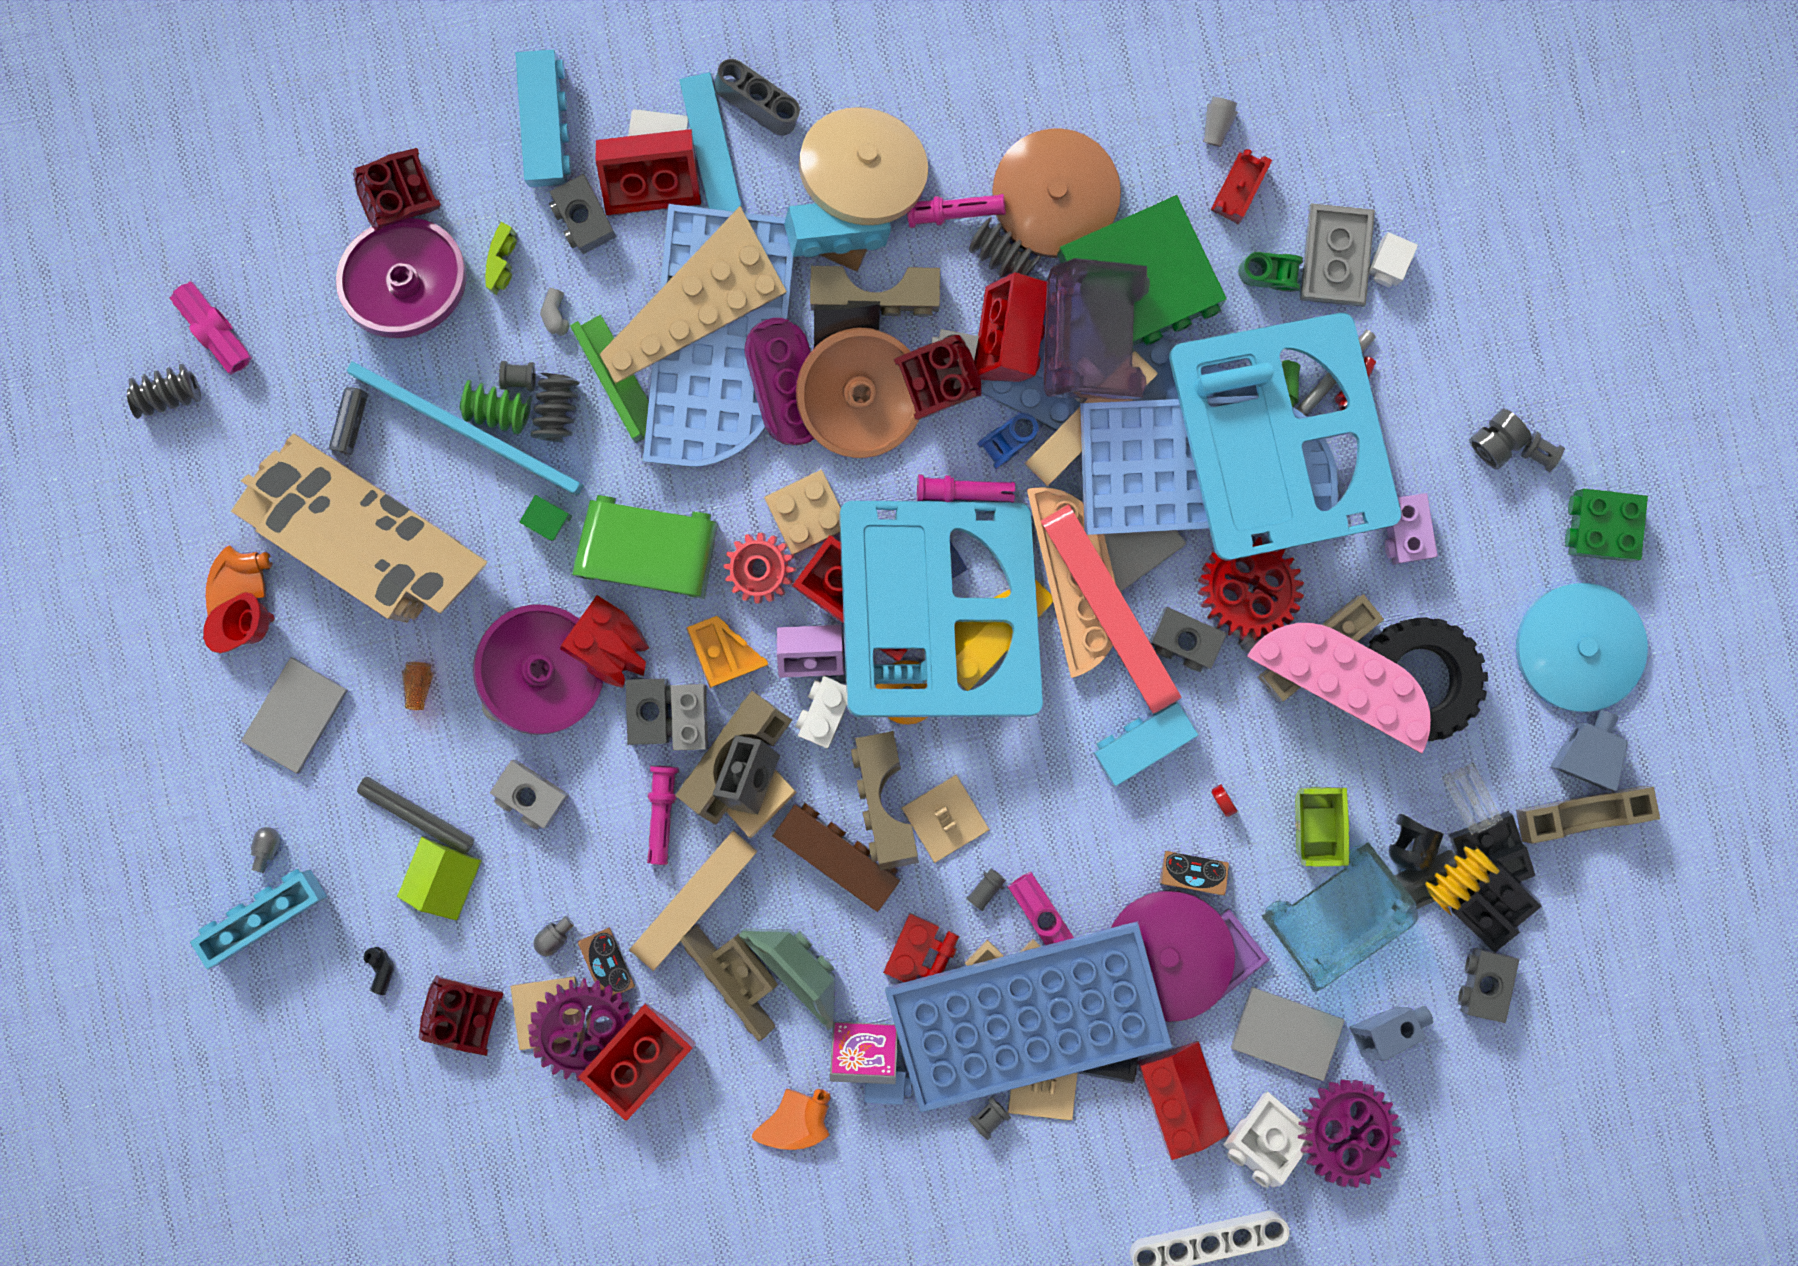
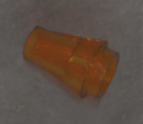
[401,662,434,710]

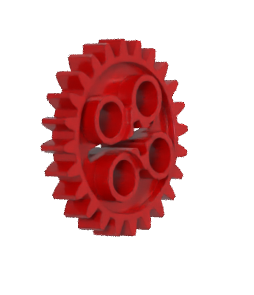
[1198,537,1304,641]

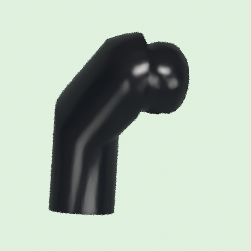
[364,947,394,995]

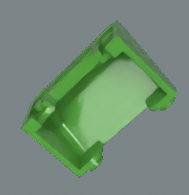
[572,495,718,599]

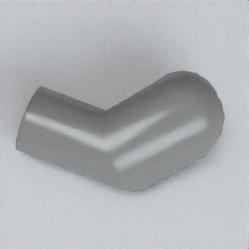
[540,287,569,336]

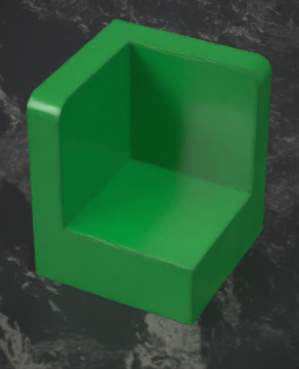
[519,495,572,541]

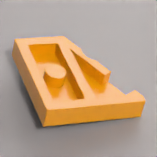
[686,616,768,688]

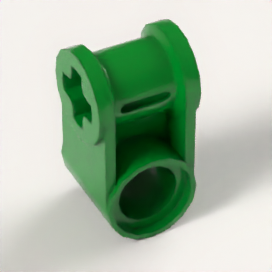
[1238,252,1303,292]

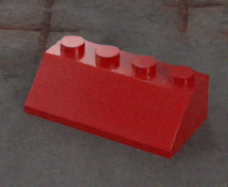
[792,535,908,662]

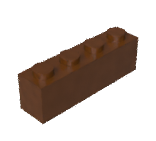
[772,802,901,912]

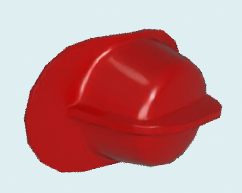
[203,592,275,654]

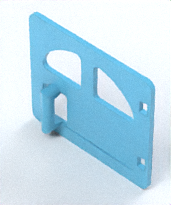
[1169,313,1401,561]
[839,501,1043,717]

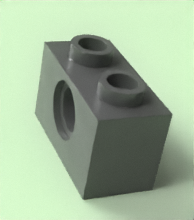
[549,174,617,254]
[1149,607,1227,672]
[625,678,672,745]
[712,735,780,815]
[1458,948,1520,1023]

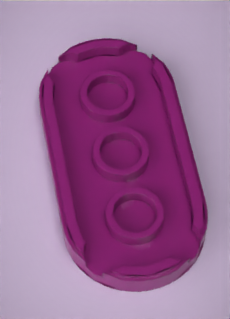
[745,318,815,446]

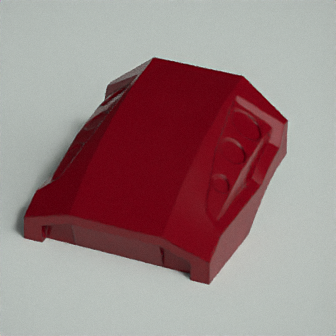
[353,148,441,231]
[894,335,982,420]
[419,975,504,1056]

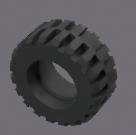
[1369,617,1488,741]

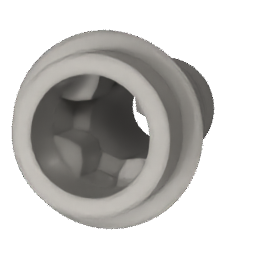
[1203,97,1238,147]

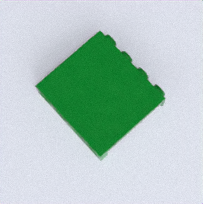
[1057,195,1227,359]

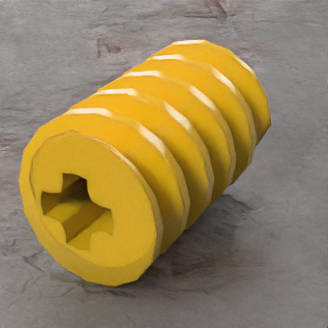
[1425,846,1500,916]

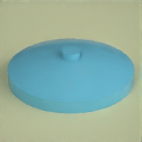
[1516,583,1648,712]

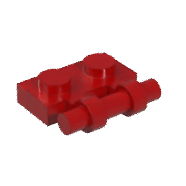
[883,913,960,982]

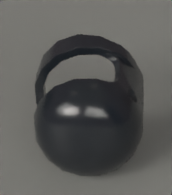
[1389,814,1444,872]

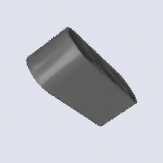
[714,59,800,135]

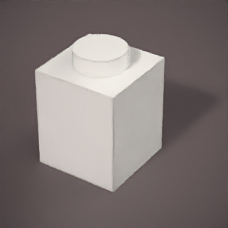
[1369,232,1418,287]

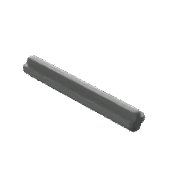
[357,777,474,854]

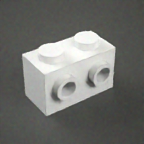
[795,676,847,749]

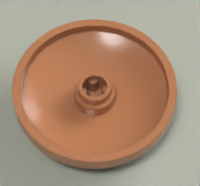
[992,128,1121,258]
[796,328,919,458]

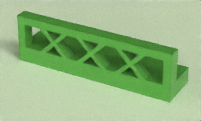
[570,315,649,443]

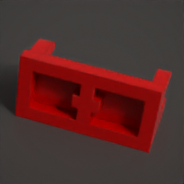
[1210,149,1272,224]

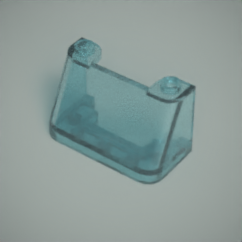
[1262,842,1419,992]

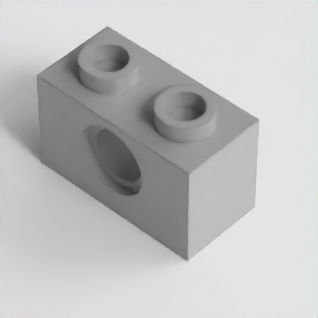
[490,760,569,830]

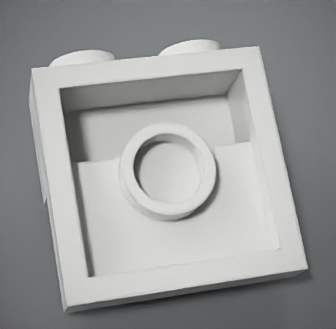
[1223,1092,1307,1188]

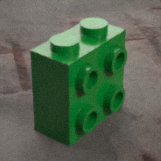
[1565,488,1648,562]

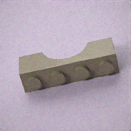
[810,266,940,317]
[675,690,792,825]
[851,731,919,870]
[1516,786,1660,844]

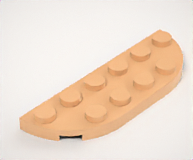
[1027,487,1116,678]

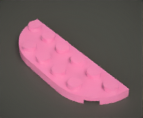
[1247,623,1431,753]

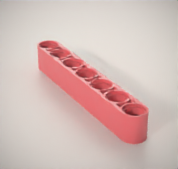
[1041,504,1182,714]

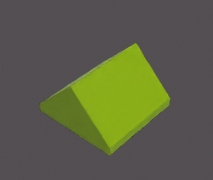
[397,836,482,921]

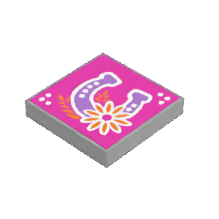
[830,1022,897,1084]

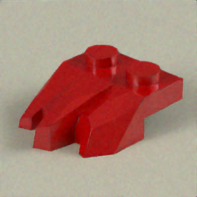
[560,595,649,688]

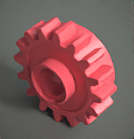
[724,533,796,604]

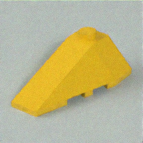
[954,579,1053,691]

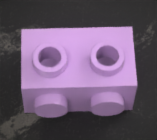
[1385,493,1438,565]
[777,625,844,678]

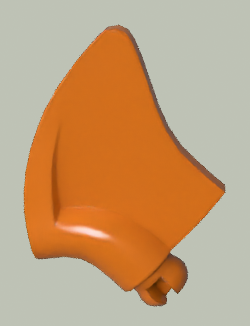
[205,545,273,615]
[752,1088,831,1150]

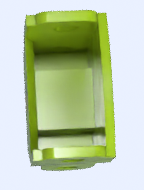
[1295,787,1349,867]

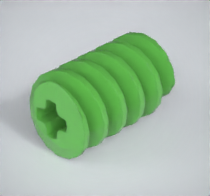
[460,380,531,435]

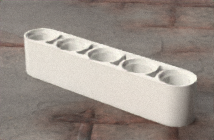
[1129,1211,1290,1266]

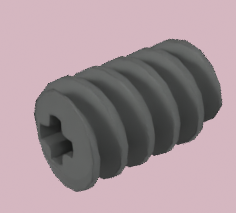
[969,217,1041,277]
[127,363,201,419]
[531,373,580,443]

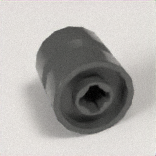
[1469,408,1532,470]

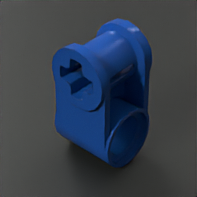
[977,413,1038,469]

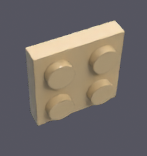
[764,469,841,555]

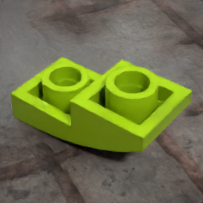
[485,222,517,295]

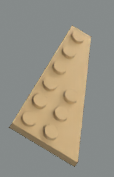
[600,206,787,384]

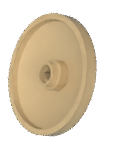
[799,107,928,225]

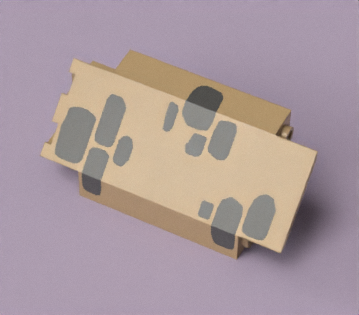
[231,433,487,623]

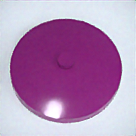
[336,218,467,338]
[473,604,603,735]
[1111,890,1235,1022]

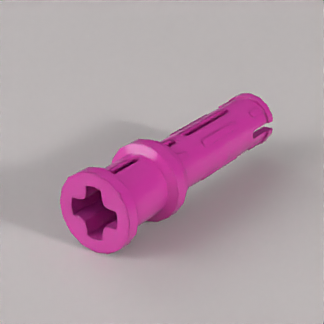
[907,194,1006,228]
[917,474,1015,503]
[647,765,679,865]

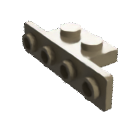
[680,925,778,1041]

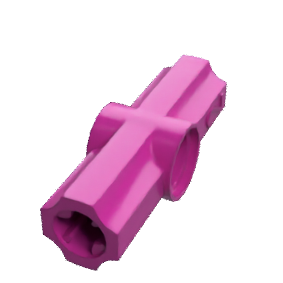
[169,281,252,375]
[1007,871,1074,945]

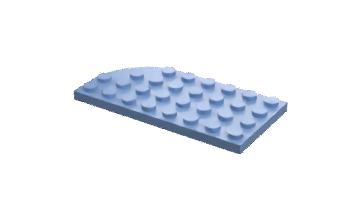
[643,204,793,467]
[1080,396,1338,535]

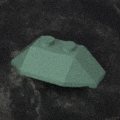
[739,928,835,1030]

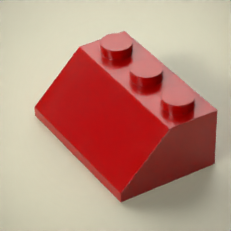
[595,129,701,215]
[974,272,1050,382]
[578,1003,696,1121]
[1138,1041,1229,1160]

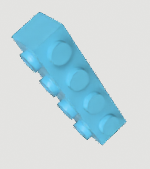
[515,49,572,187]
[190,869,327,969]

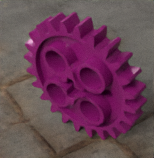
[528,978,633,1081]
[1298,1079,1401,1188]

